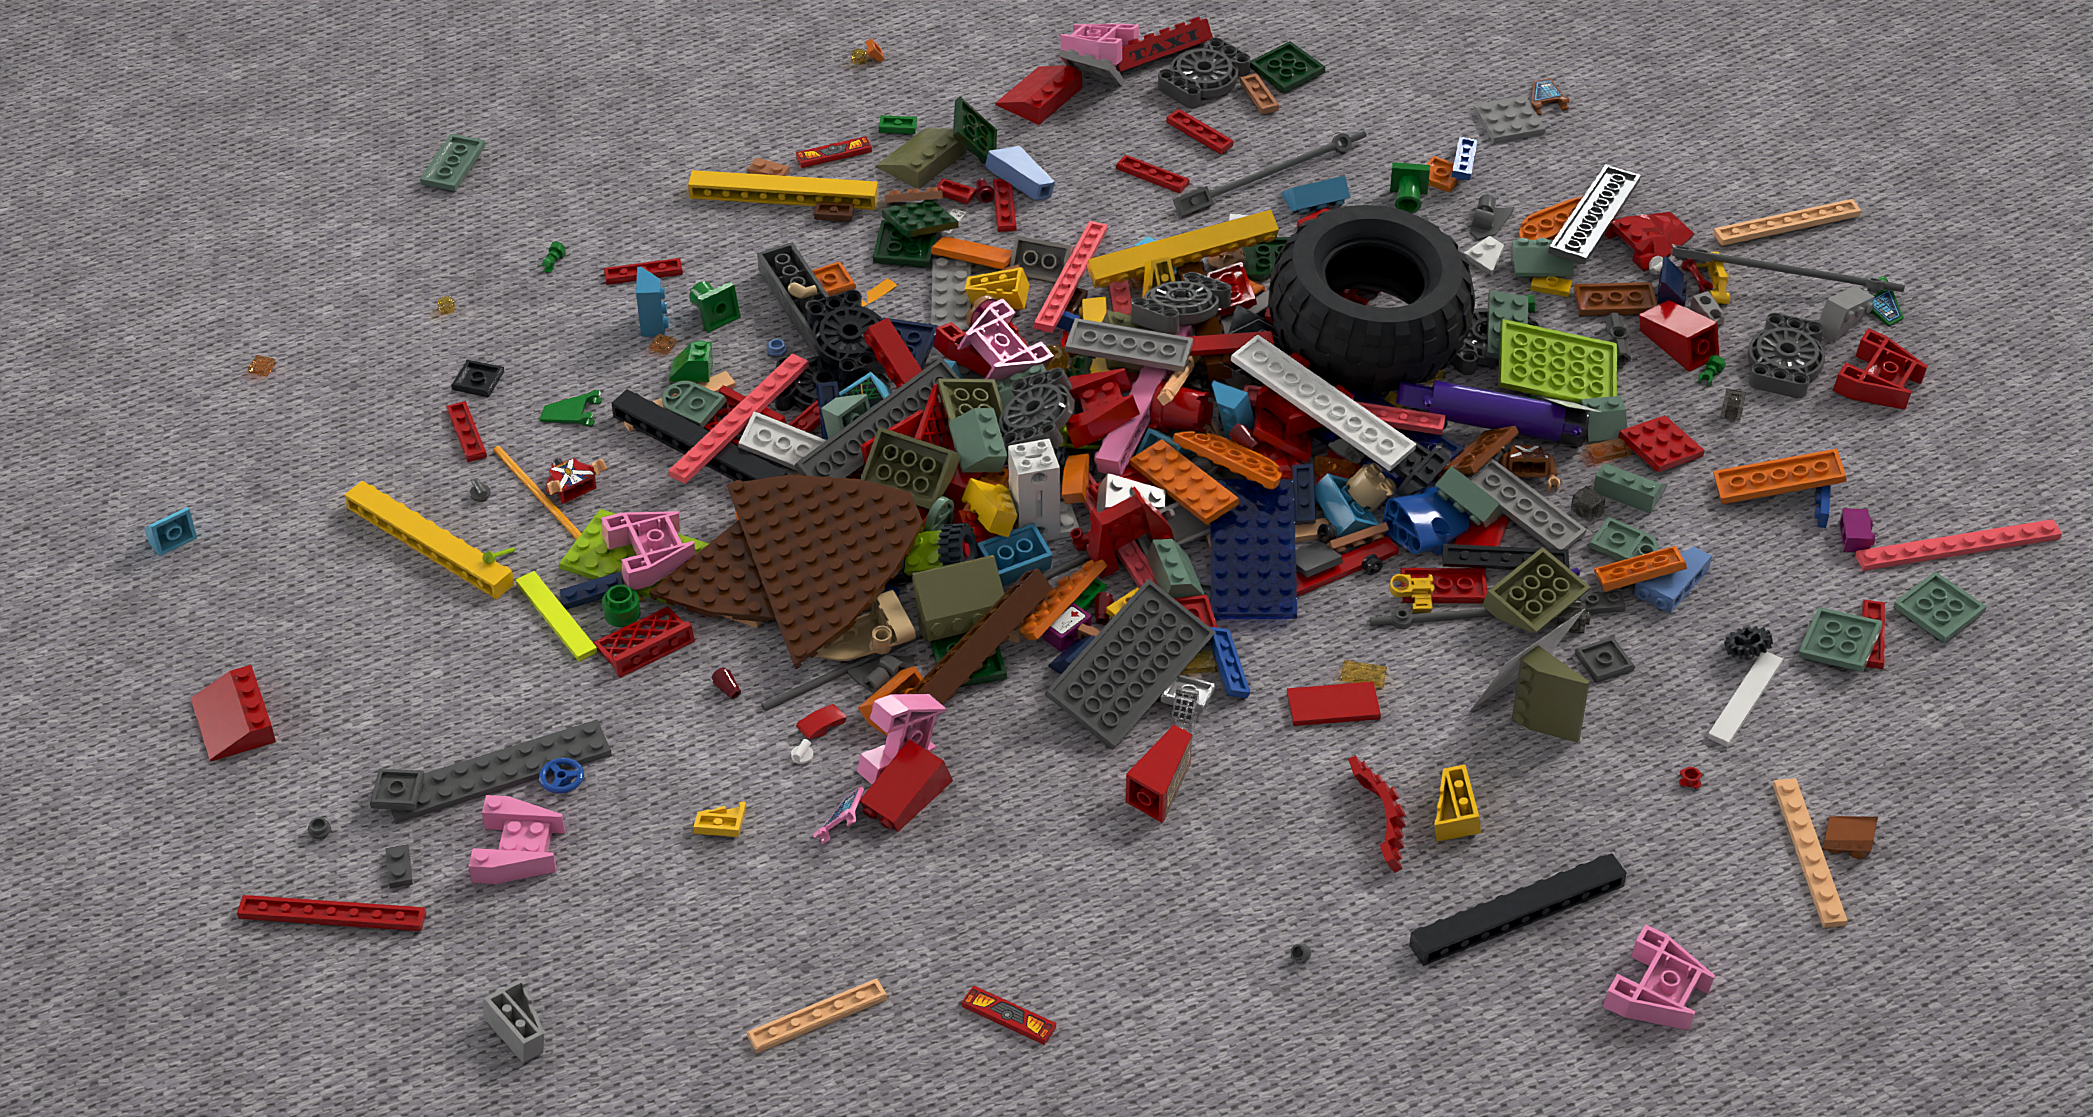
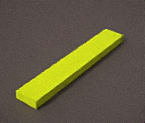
[516,571,597,662]

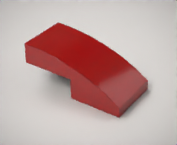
[796,704,847,739]

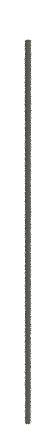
[761,436,1341,711]

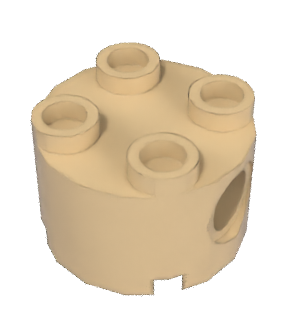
[1346,463,1396,512]

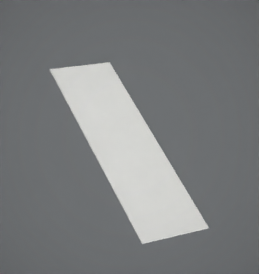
[1535,395,1601,412]

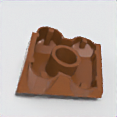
[1822,815,1878,859]

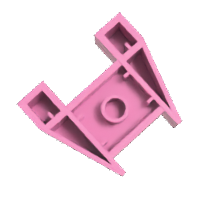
[1060,24,1139,66]
[957,299,1054,381]
[601,511,695,590]
[857,694,947,784]
[468,795,565,884]
[1603,924,1715,1030]

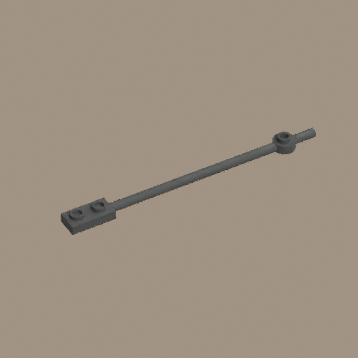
[1172,130,1367,217]
[1670,244,1905,293]
[1369,591,1626,629]

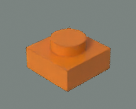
[865,38,885,62]

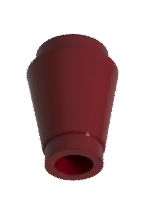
[976,179,995,203]
[1229,423,1259,451]
[1093,592,1114,625]
[711,667,741,699]

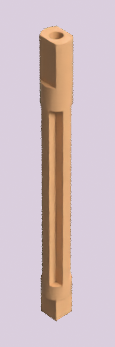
[1157,355,1200,406]

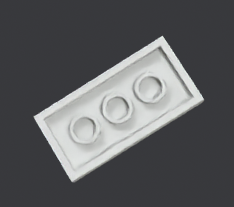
[738,411,827,471]

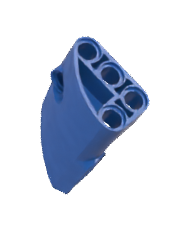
[1382,487,1470,554]

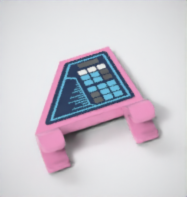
[813,786,864,845]

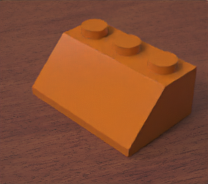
[858,666,923,736]

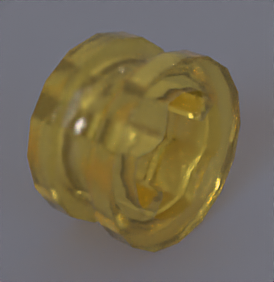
[851,48,867,65]
[437,296,456,314]

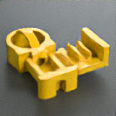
[1389,574,1434,614]

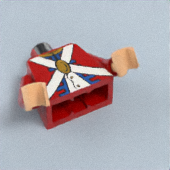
[546,458,607,504]

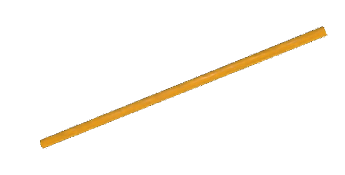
[493,446,643,601]

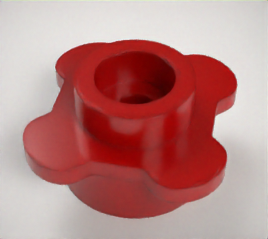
[1679,767,1702,789]

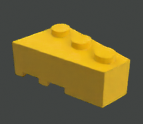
[1142,257,1175,298]
[965,267,1030,310]
[962,478,1017,537]
[1434,764,1481,841]

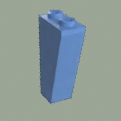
[985,146,1055,200]
[1634,546,1712,614]

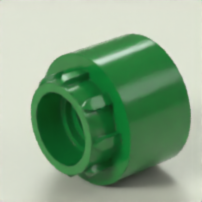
[602,585,641,627]

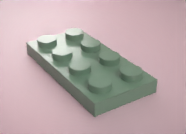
[420,134,486,192]
[1486,290,1528,359]

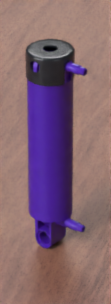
[1396,380,1590,447]

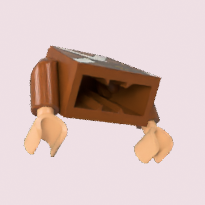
[1499,445,1560,492]

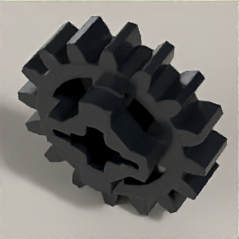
[1724,626,1773,659]

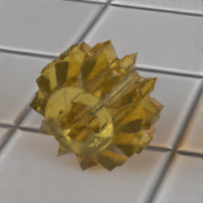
[1045,343,1069,371]

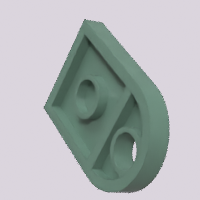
[662,381,726,428]
[922,496,954,532]
[1589,517,1658,561]

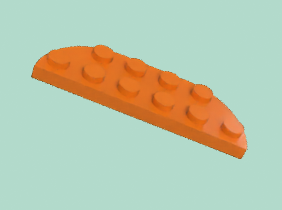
[1519,197,1619,240]
[1173,431,1282,489]
[1020,559,1107,641]

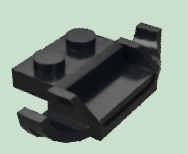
[1392,441,1451,497]

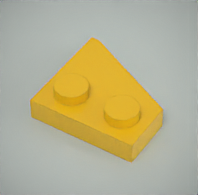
[693,802,746,837]

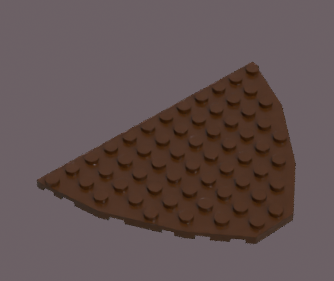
[649,472,801,623]
[726,475,925,669]

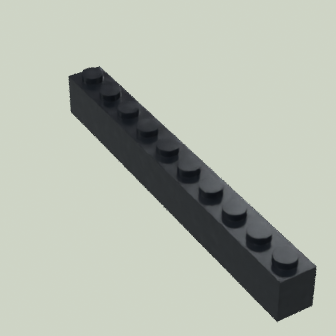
[611,389,787,482]
[1409,853,1627,966]

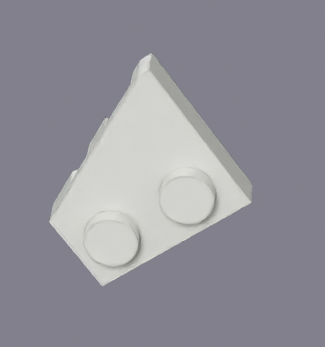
[1464,236,1504,275]

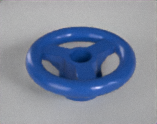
[539,758,584,794]

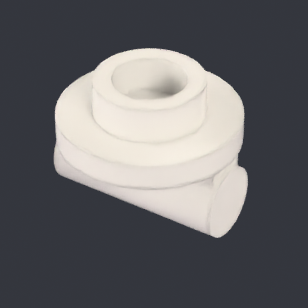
[1649,256,1663,275]
[791,739,813,764]

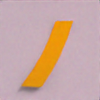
[862,278,897,307]

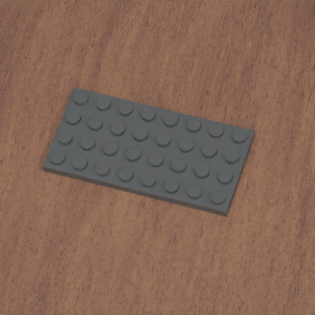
[1044,579,1216,750]

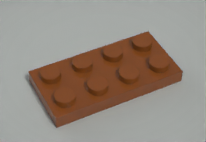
[1574,282,1658,316]
[1441,426,1519,476]

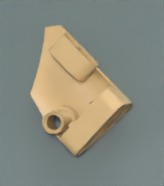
[816,590,916,661]

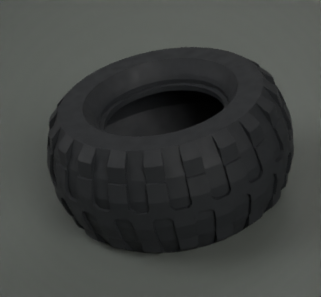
[1268,205,1475,393]

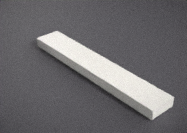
[1708,652,1783,747]

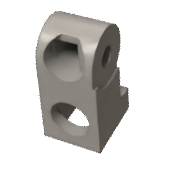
[1690,291,1725,325]

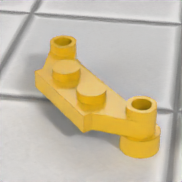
[1696,252,1730,304]

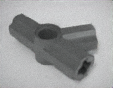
[1598,313,1631,365]

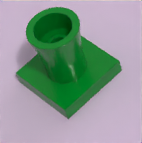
[1390,162,1430,213]
[689,281,741,333]

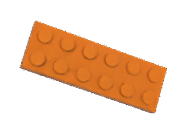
[1130,439,1239,525]
[1713,449,1847,504]

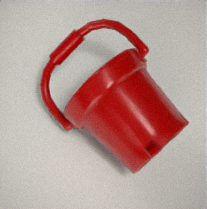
[1147,380,1213,433]

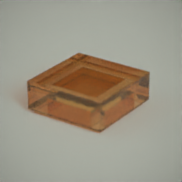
[649,333,676,355]
[248,355,276,377]

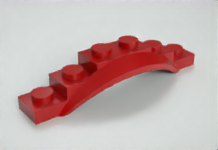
[1348,755,1406,873]

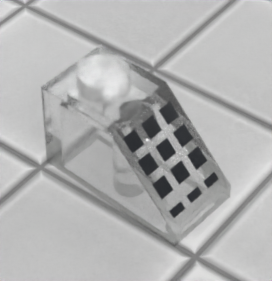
[1170,686,1199,735]

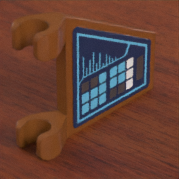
[1531,78,1570,115]

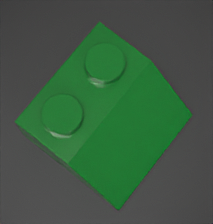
[669,340,713,382]

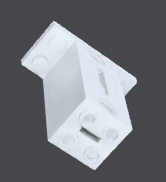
[1008,439,1079,541]

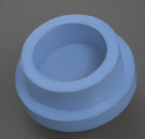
[767,339,787,356]

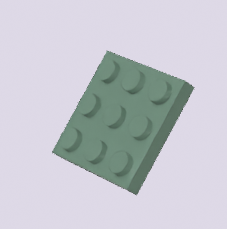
[1893,571,1987,643]
[1799,607,1882,672]

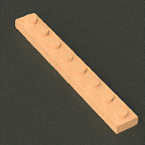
[1713,199,1861,246]
[1773,778,1848,928]

